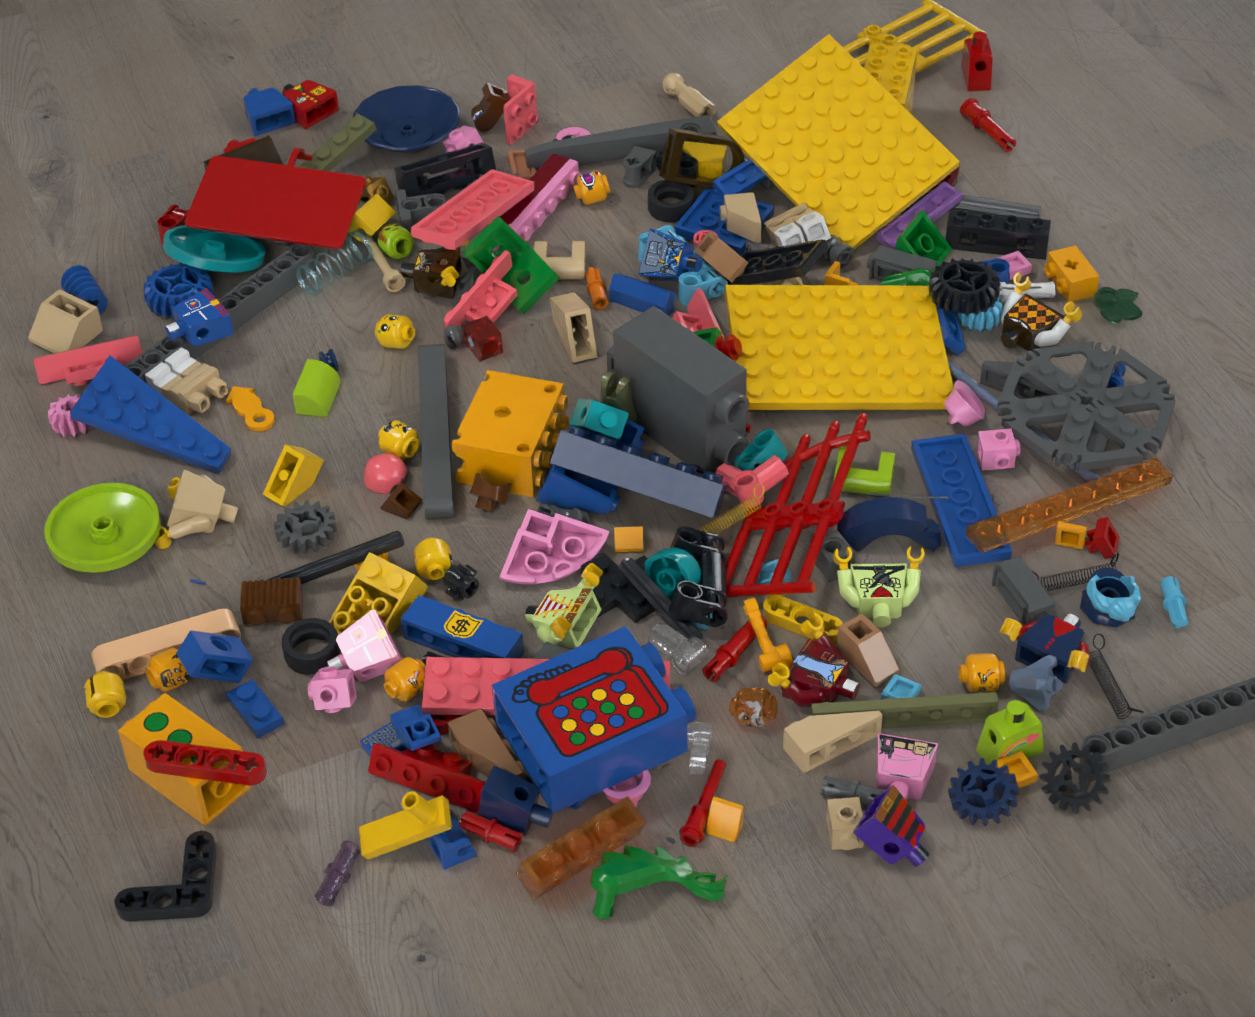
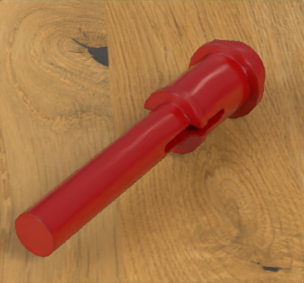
[679,760,726,847]

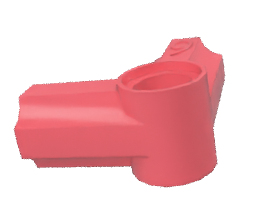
[716,455,789,508]

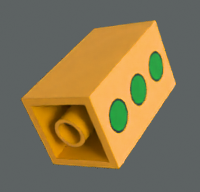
[118,693,251,826]

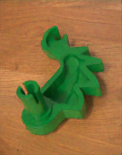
[590,845,728,919]

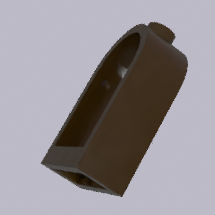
[659,127,747,188]

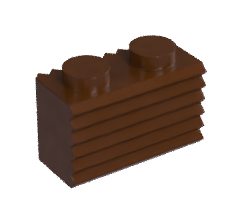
[240,577,304,626]

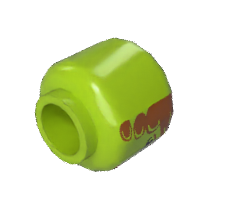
[378,223,414,260]

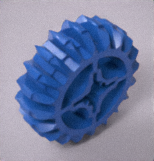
[143,262,213,319]

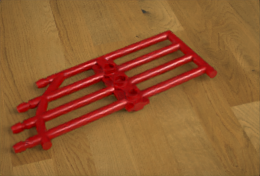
[725,413,871,598]

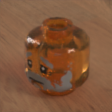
[729,687,777,728]

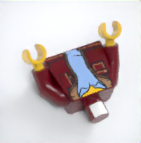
[768,613,860,707]

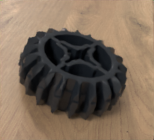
[929,257,1000,316]

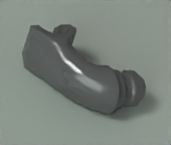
[537,504,590,524]

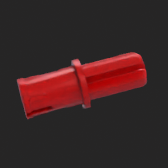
[459,811,523,852]

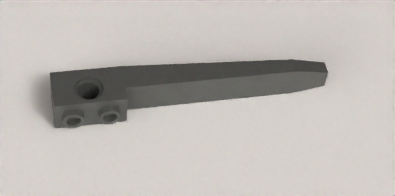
[525,116,717,168]

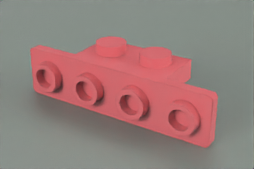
[443,250,518,331]
[672,289,725,338]
[33,335,142,386]

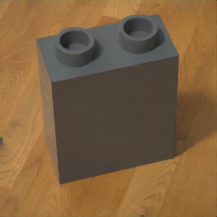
[613,306,749,473]

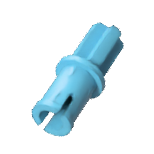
[1160,576,1189,629]

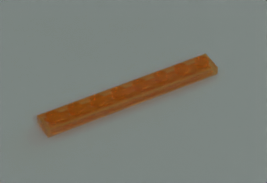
[966,458,1173,553]

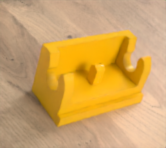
[349,193,396,242]

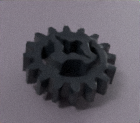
[1040,742,1111,814]

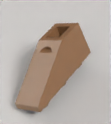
[448,709,526,779]

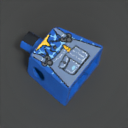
[638,228,702,281]

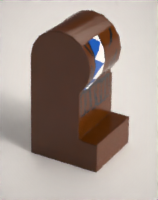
[471,82,510,132]

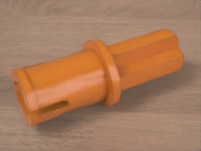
[585,266,609,310]

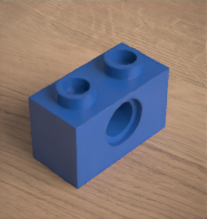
[176,630,253,683]

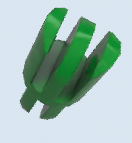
[880,268,932,286]

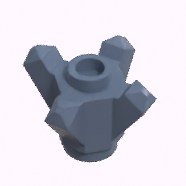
[1010,655,1063,711]

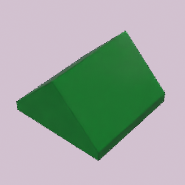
[896,210,952,272]

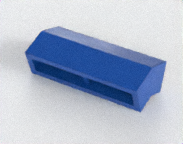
[609,273,676,316]

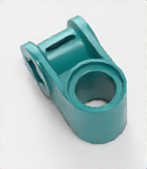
[734,429,788,471]

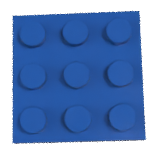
[674,187,774,256]

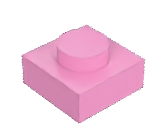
[998,251,1032,280]

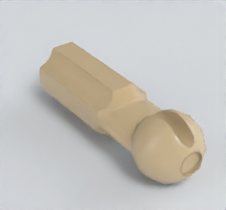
[663,73,716,118]

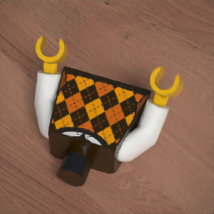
[1001,272,1082,351]

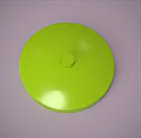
[44,483,161,573]

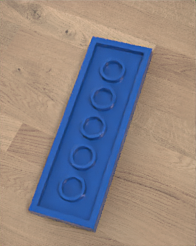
[911,433,1012,567]

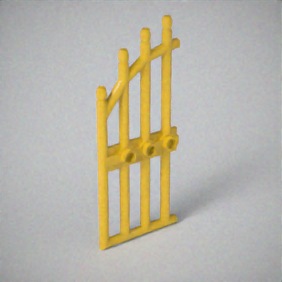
[843,0,987,74]

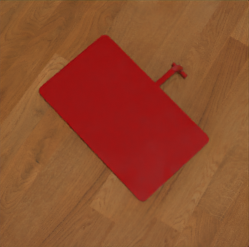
[185,147,366,249]

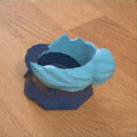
[1080,567,1141,628]

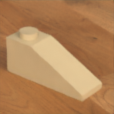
[783,711,883,773]

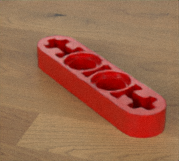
[143,740,267,785]

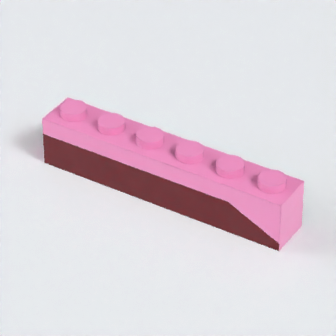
[492,154,581,252]

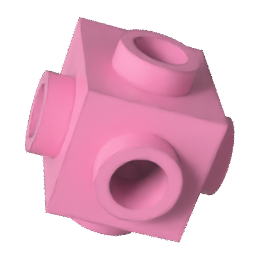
[443,125,484,153]
[977,429,1020,471]
[308,666,357,713]

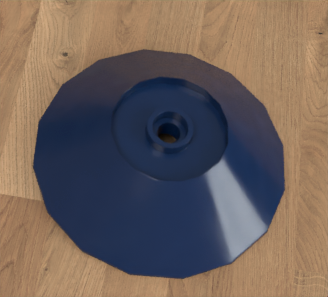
[353,85,460,153]

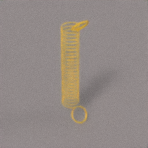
[697,484,765,533]

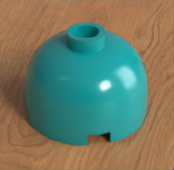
[644,547,701,600]

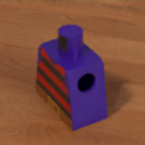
[853,785,929,867]

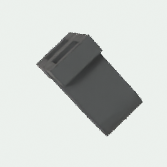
[395,189,446,238]

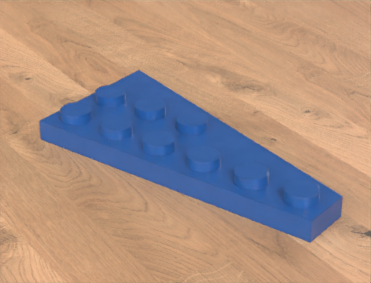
[70,355,231,474]

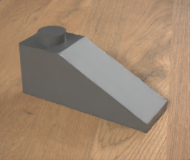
[980,360,1070,399]

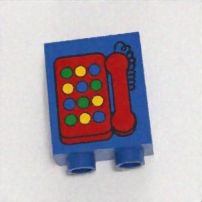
[492,626,696,814]

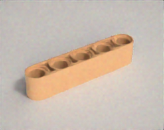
[91,608,241,680]

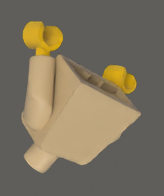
[155,470,238,549]

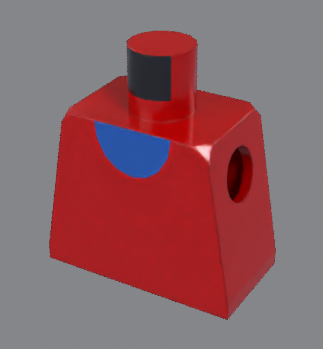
[961,31,993,92]

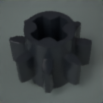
[443,563,479,601]

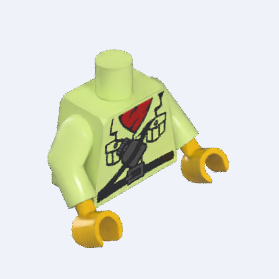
[833,546,925,628]

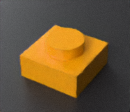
[997,751,1038,788]

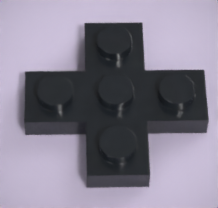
[581,552,656,623]

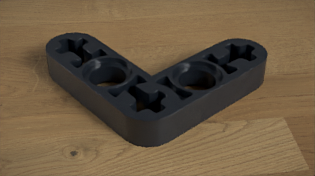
[114,831,217,922]

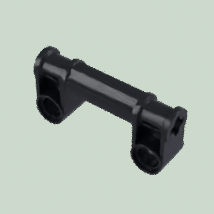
[668,526,728,627]

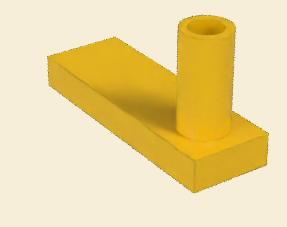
[359,791,452,860]

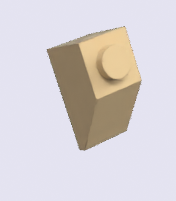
[720,192,761,243]

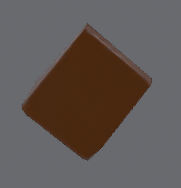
[380,482,423,519]

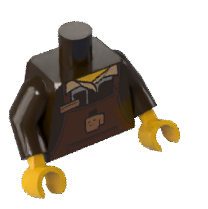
[401,240,469,299]

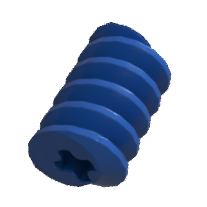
[61,265,108,316]

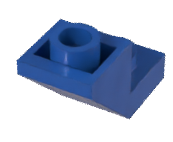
[390,704,441,751]

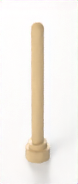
[359,228,405,292]

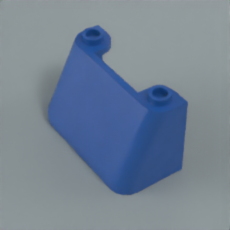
[536,398,644,515]

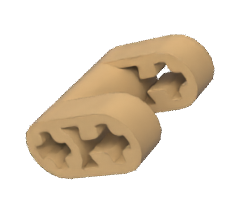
[534,241,586,280]

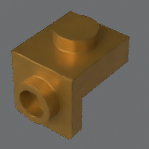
[361,175,394,203]

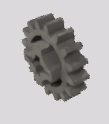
[274,500,337,554]

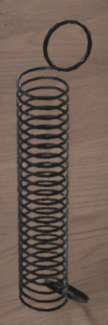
[1032,553,1119,591]
[1089,634,1144,719]

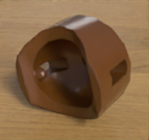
[469,473,512,513]

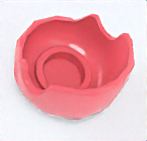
[363,453,408,494]

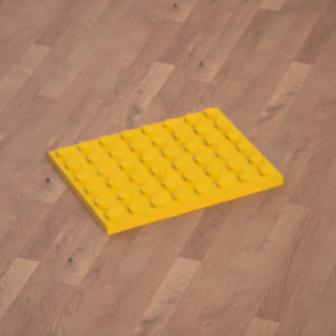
[717,34,960,250]
[724,285,954,410]

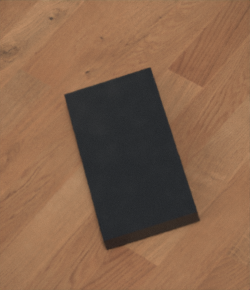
[724,239,828,285]

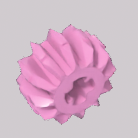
[48,393,93,438]

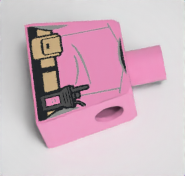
[876,733,938,801]

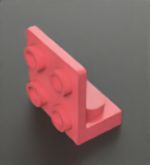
[504,74,538,145]

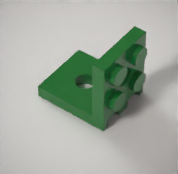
[462,216,560,314]

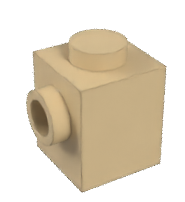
[826,797,864,850]

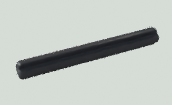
[269,530,405,584]

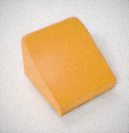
[1054,521,1087,550]
[706,797,744,842]

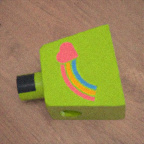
[976,700,1044,765]

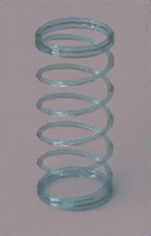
[296,231,373,295]

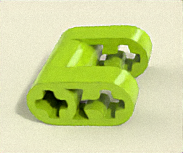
[834,447,896,497]

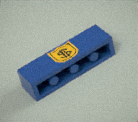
[401,595,524,659]

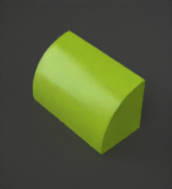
[293,359,341,417]

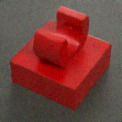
[1084,517,1120,559]

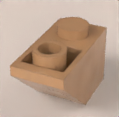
[694,231,748,282]
[837,613,899,687]

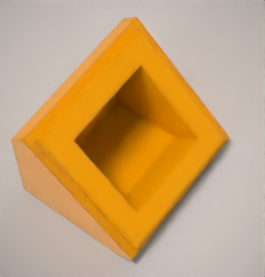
[614,526,644,553]

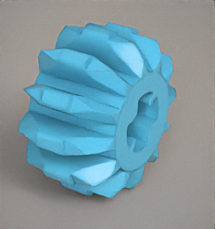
[958,297,1003,332]

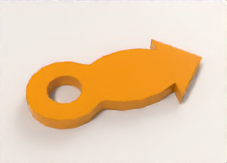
[226,386,275,432]

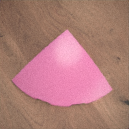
[499,509,610,585]

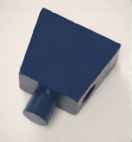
[478,766,554,836]

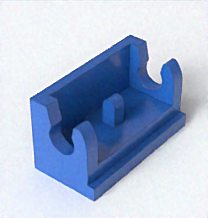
[426,806,476,870]

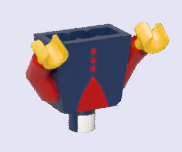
[999,614,1090,684]

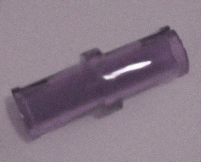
[314,841,361,906]

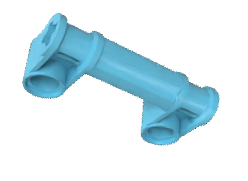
[638,225,728,306]

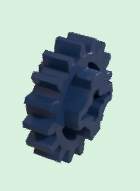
[948,758,1019,826]

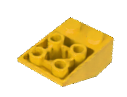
[329,552,428,636]

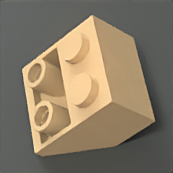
[28,289,103,353]

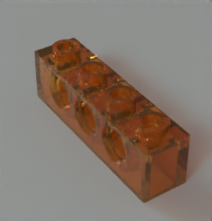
[516,796,646,901]

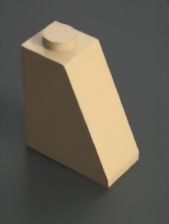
[550,292,598,363]

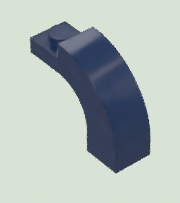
[837,497,941,552]

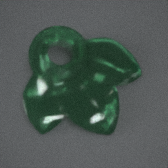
[1093,287,1143,323]

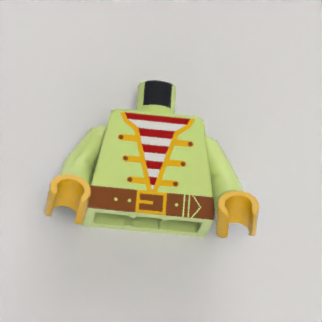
[525,563,603,649]

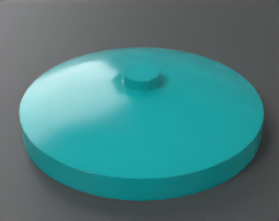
[163,225,265,272]

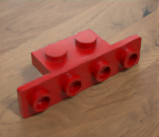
[368,743,485,812]

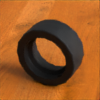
[648,180,694,222]
[282,618,340,675]

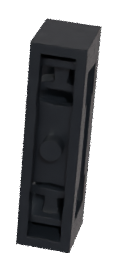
[394,142,496,197]
[946,210,1051,260]

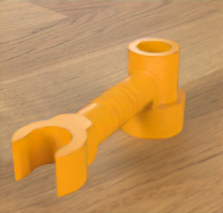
[743,597,793,673]

